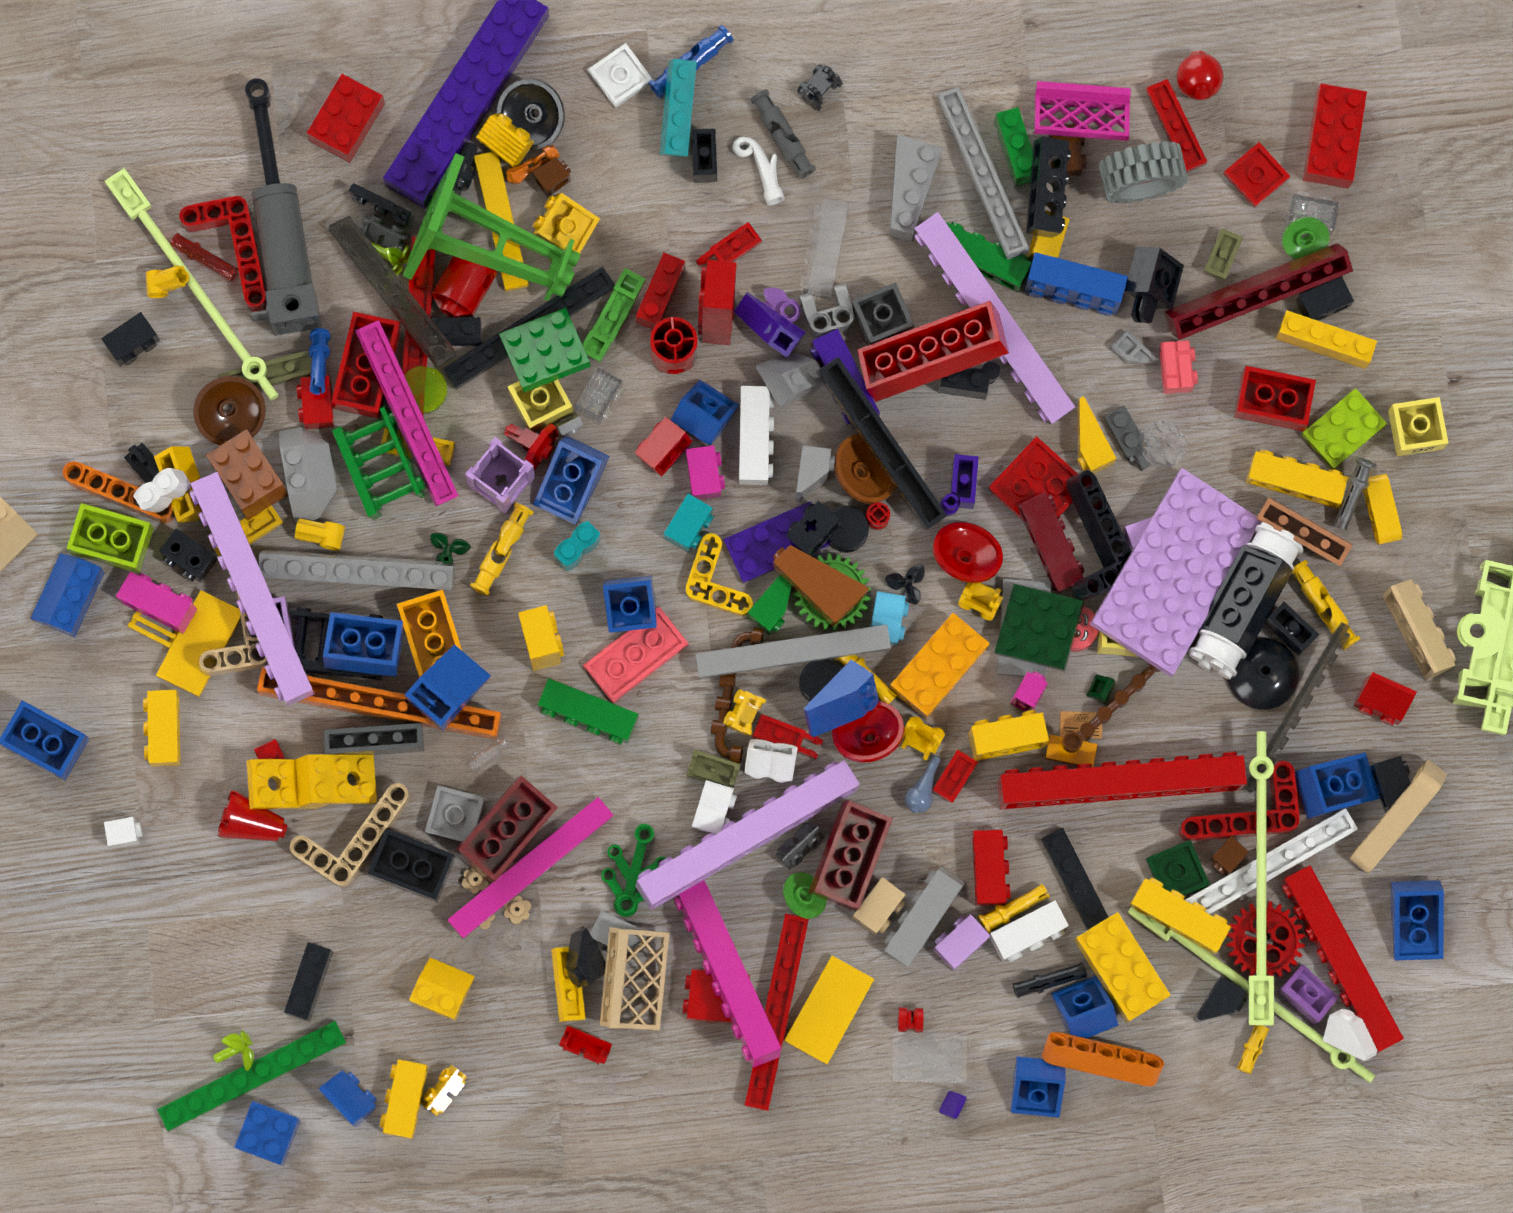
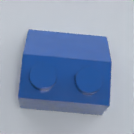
[671,380,739,446]
[603,575,657,633]
[1051,975,1119,1038]
[1011,1056,1066,1118]
[319,1070,378,1128]

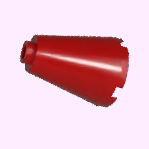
[217,790,288,842]

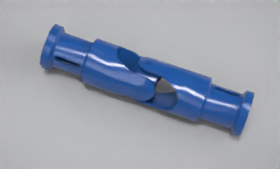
[648,25,733,99]

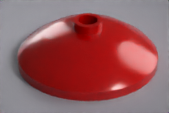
[932,522,1003,583]
[832,701,904,763]

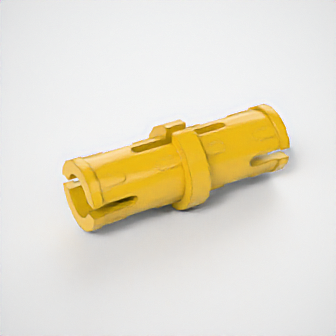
[1236,1025,1270,1075]

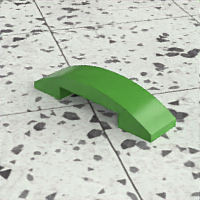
[582,268,646,362]

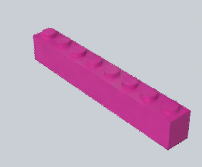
[673,880,781,1067]

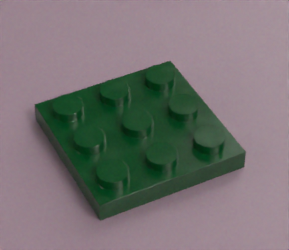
[994,584,1084,672]

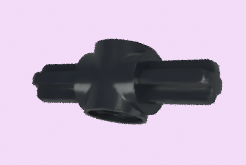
[453,142,478,196]

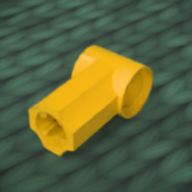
[145,266,189,298]
[294,518,346,551]

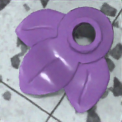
[764,288,801,322]

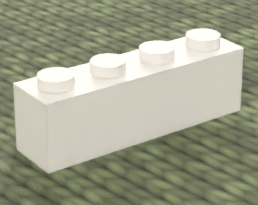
[739,386,774,485]

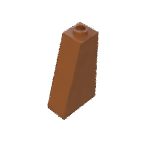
[772,545,869,627]

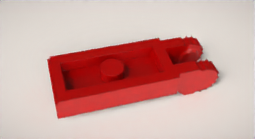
[695,222,762,266]
[752,714,824,759]

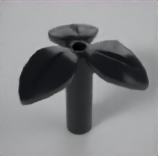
[885,564,925,605]

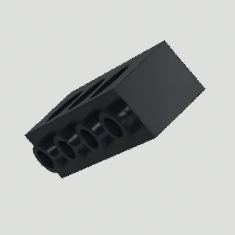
[1026,136,1071,238]

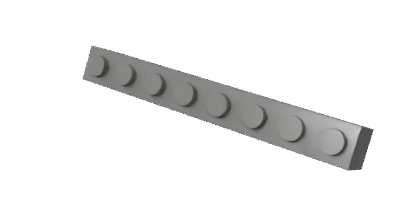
[259,550,455,590]

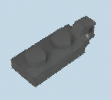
[1103,405,1151,471]

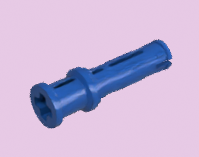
[309,328,331,395]

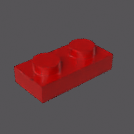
[932,749,978,804]

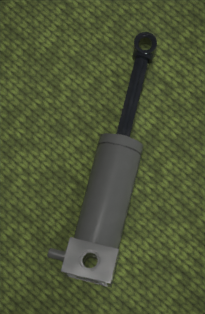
[245,78,322,336]

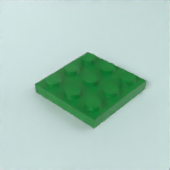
[499,308,591,393]

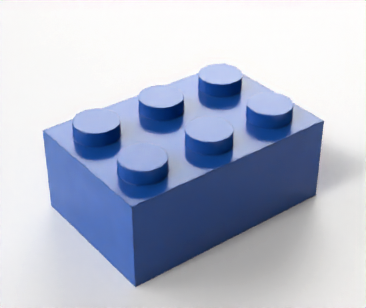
[323,612,404,677]
[0,700,90,781]

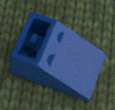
[405,644,491,731]

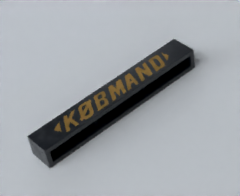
[816,357,947,530]

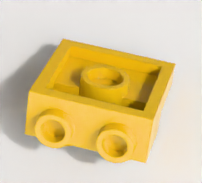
[532,193,600,253]

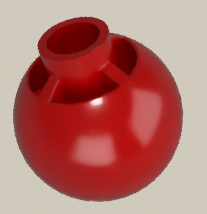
[1176,51,1224,100]

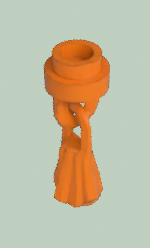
[506,144,560,184]

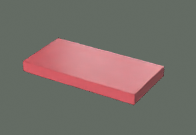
[583,606,689,704]

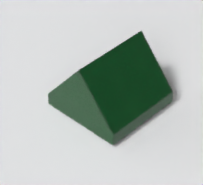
[1086,674,1115,705]

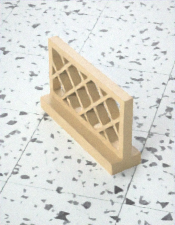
[600,927,670,1030]

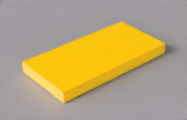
[156,590,241,698]
[784,955,874,1065]

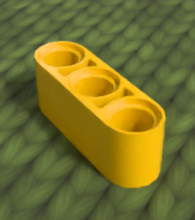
[1363,473,1402,545]

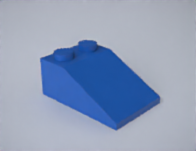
[533,436,610,525]
[804,660,879,737]
[1295,752,1380,819]
[1391,880,1444,961]

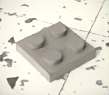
[425,785,485,842]

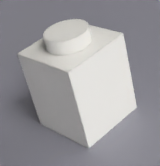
[104,817,143,849]

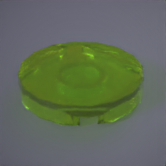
[404,366,447,414]

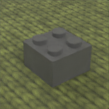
[851,282,914,346]

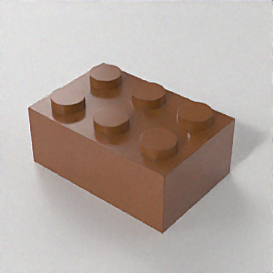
[206,429,288,520]

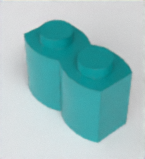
[554,521,601,571]

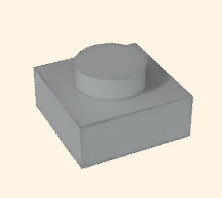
[554,412,583,436]

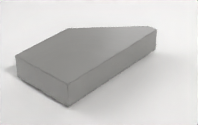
[1110,330,1159,364]

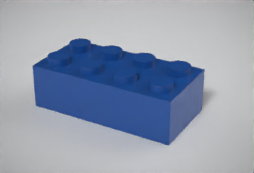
[1024,252,1128,316]

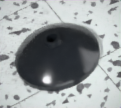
[497,79,565,150]
[1227,638,1299,710]

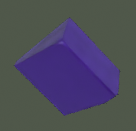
[939,1091,967,1120]

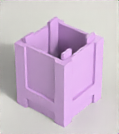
[465,437,535,515]

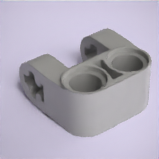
[799,283,854,338]

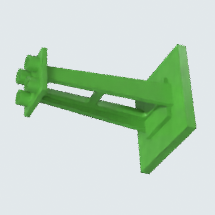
[403,153,581,301]

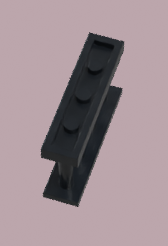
[290,607,383,680]

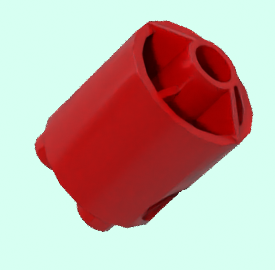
[432,256,497,318]
[650,317,698,375]

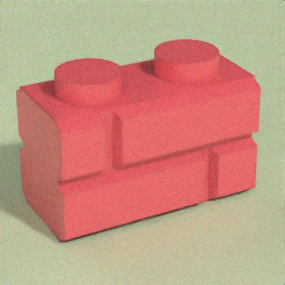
[1159,340,1198,394]

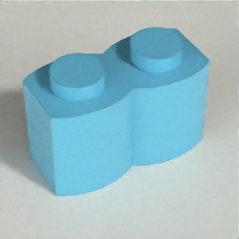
[870,591,909,645]

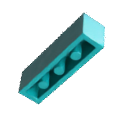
[659,59,697,158]

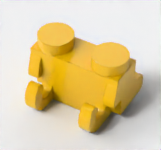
[958,582,1003,621]
[723,689,766,735]
[901,716,945,761]

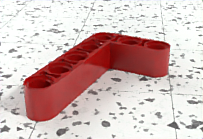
[179,196,267,312]
[1178,761,1300,841]

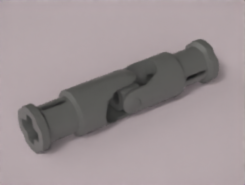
[750,89,816,180]

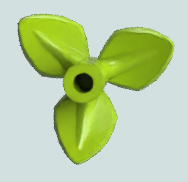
[369,243,410,280]
[213,1030,254,1071]

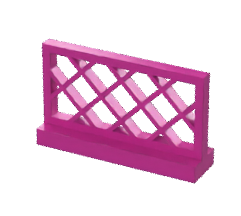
[1034,81,1131,141]

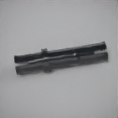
[1012,962,1087,999]

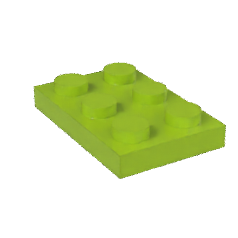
[1301,388,1387,469]

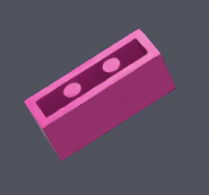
[116,572,197,634]

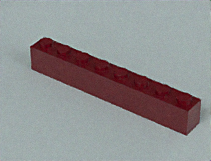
[1164,243,1353,340]

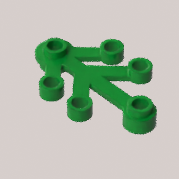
[601,824,666,917]

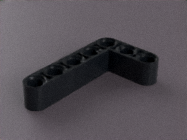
[1066,470,1131,601]

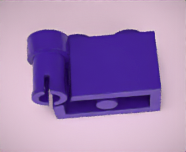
[940,454,979,516]

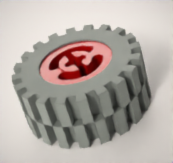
[1099,141,1188,203]

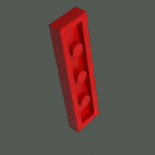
[1145,79,1208,172]

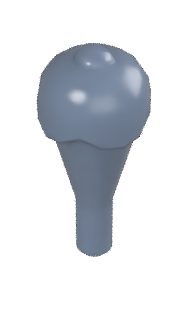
[905,755,940,813]

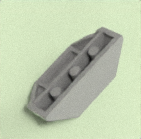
[278,427,337,524]

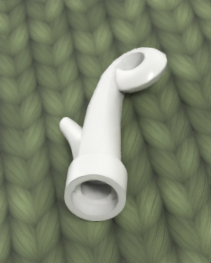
[732,137,785,206]

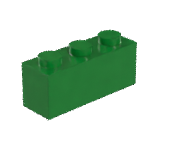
[994,107,1033,187]

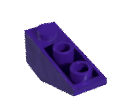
[734,292,806,357]

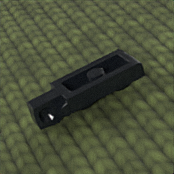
[349,183,413,226]

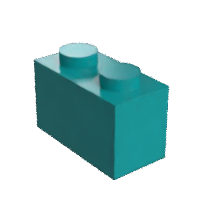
[663,493,714,553]

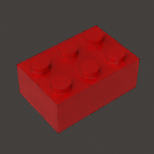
[307,74,385,163]
[1233,366,1316,432]

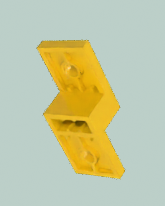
[247,754,377,809]

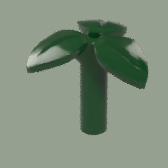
[430,533,471,564]

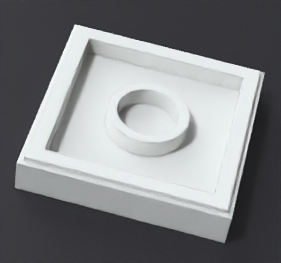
[588,43,653,108]

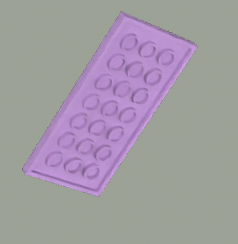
[1090,468,1261,677]

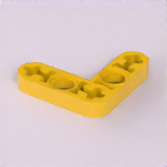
[686,533,753,616]

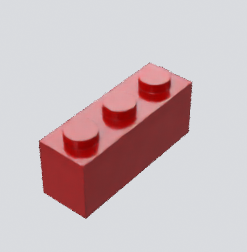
[636,252,686,330]
[972,829,1011,906]

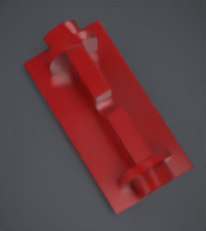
[559,1025,612,1065]

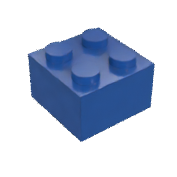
[234,1101,301,1166]

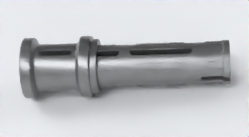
[1333,457,1377,530]

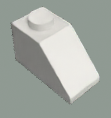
[1323,1009,1377,1061]

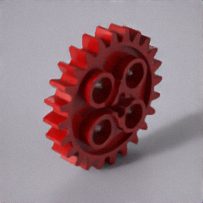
[1225,901,1305,978]

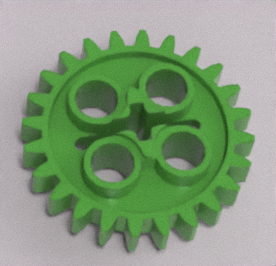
[793,553,871,632]

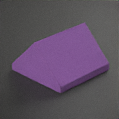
[1277,964,1338,1025]

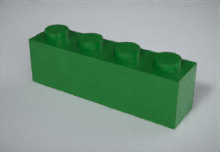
[946,222,1032,293]
[538,678,639,745]

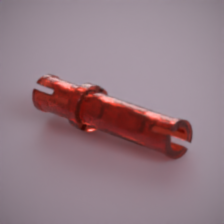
[170,233,239,281]

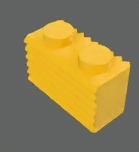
[476,113,534,167]

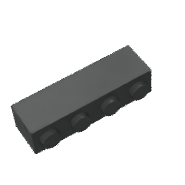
[324,723,424,755]

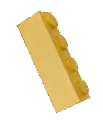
[1276,311,1377,369]
[1245,450,1348,509]
[1129,878,1231,954]

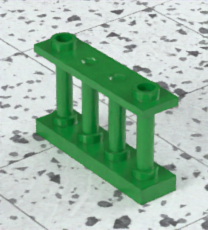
[332,407,426,520]

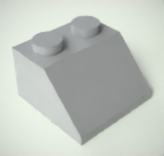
[756,352,824,407]
[795,445,835,502]

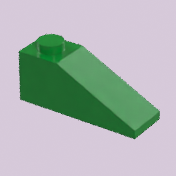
[747,575,792,635]

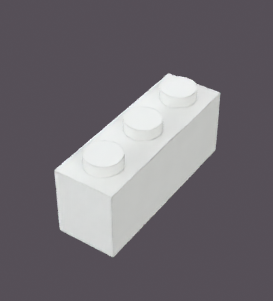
[990,900,1069,963]

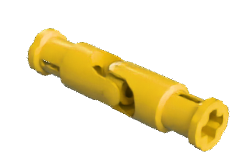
[469,502,534,596]
[1292,560,1361,651]

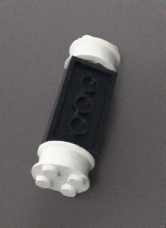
[1189,522,1303,679]

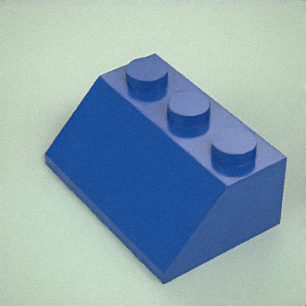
[30,553,105,638]

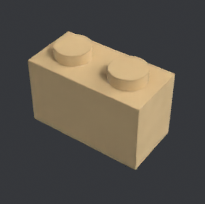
[852,877,906,936]

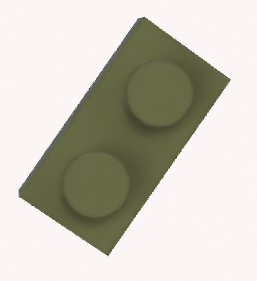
[1203,228,1244,282]

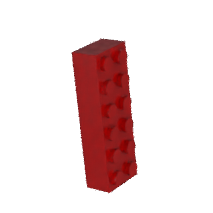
[698,260,737,345]
[857,301,1009,402]

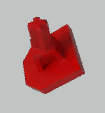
[504,423,559,471]

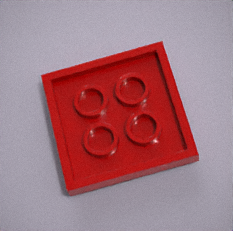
[988,436,1078,521]

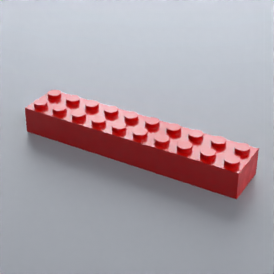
[997,752,1247,810]

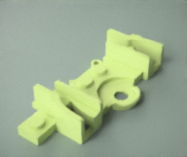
[1453,560,1513,736]

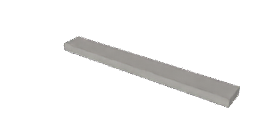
[937,87,1029,260]
[696,625,891,679]

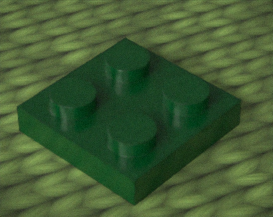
[1145,840,1210,896]

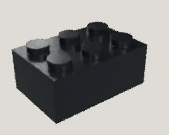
[367,828,455,903]

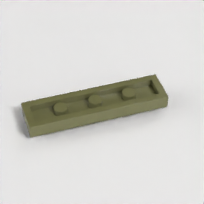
[217,350,312,390]

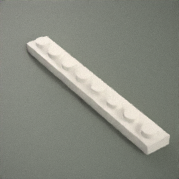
[1185,808,1358,914]

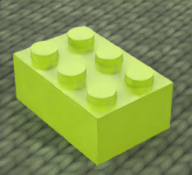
[66,503,154,573]

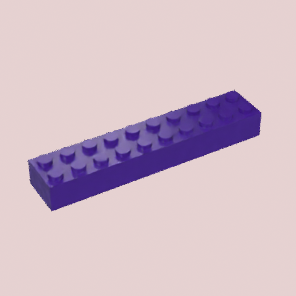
[383,0,549,209]

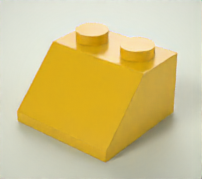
[409,957,475,1022]

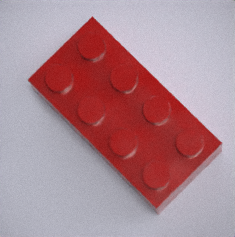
[1303,83,1367,189]
[331,311,402,419]

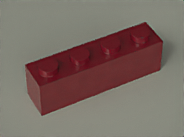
[1016,491,1085,592]

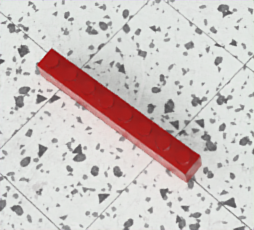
[1281,865,1404,1053]

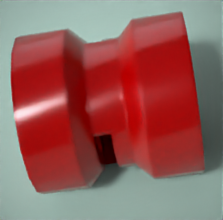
[866,502,891,530]
[898,1007,924,1033]

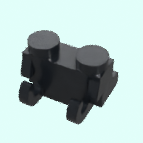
[797,64,843,111]

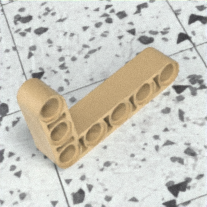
[199,590,268,676]
[1349,759,1447,874]
[290,783,410,888]

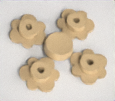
[462,862,531,929]

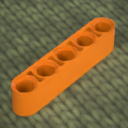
[63,461,175,524]
[1041,1032,1164,1087]

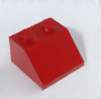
[1353,672,1417,726]

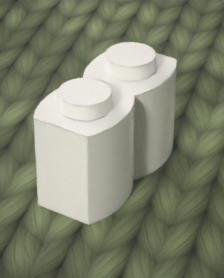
[133,468,191,513]
[744,739,798,783]
[692,780,737,835]

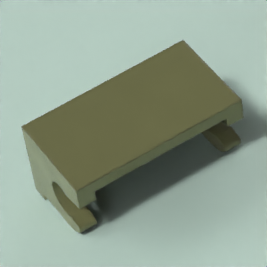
[687,749,740,788]

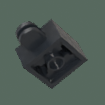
[1124,246,1184,323]

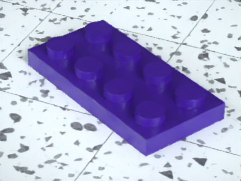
[723,501,831,584]

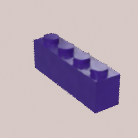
[810,329,880,430]

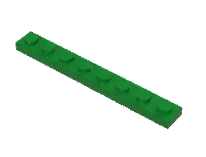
[157,1021,347,1132]

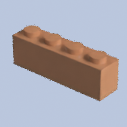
[1256,496,1353,566]

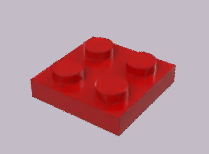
[1223,142,1291,208]

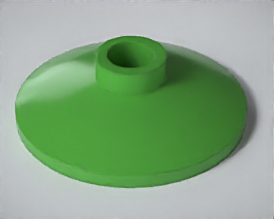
[1282,217,1330,259]
[783,872,826,919]

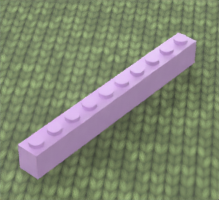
[914,212,1076,424]
[189,472,314,706]
[636,760,860,910]

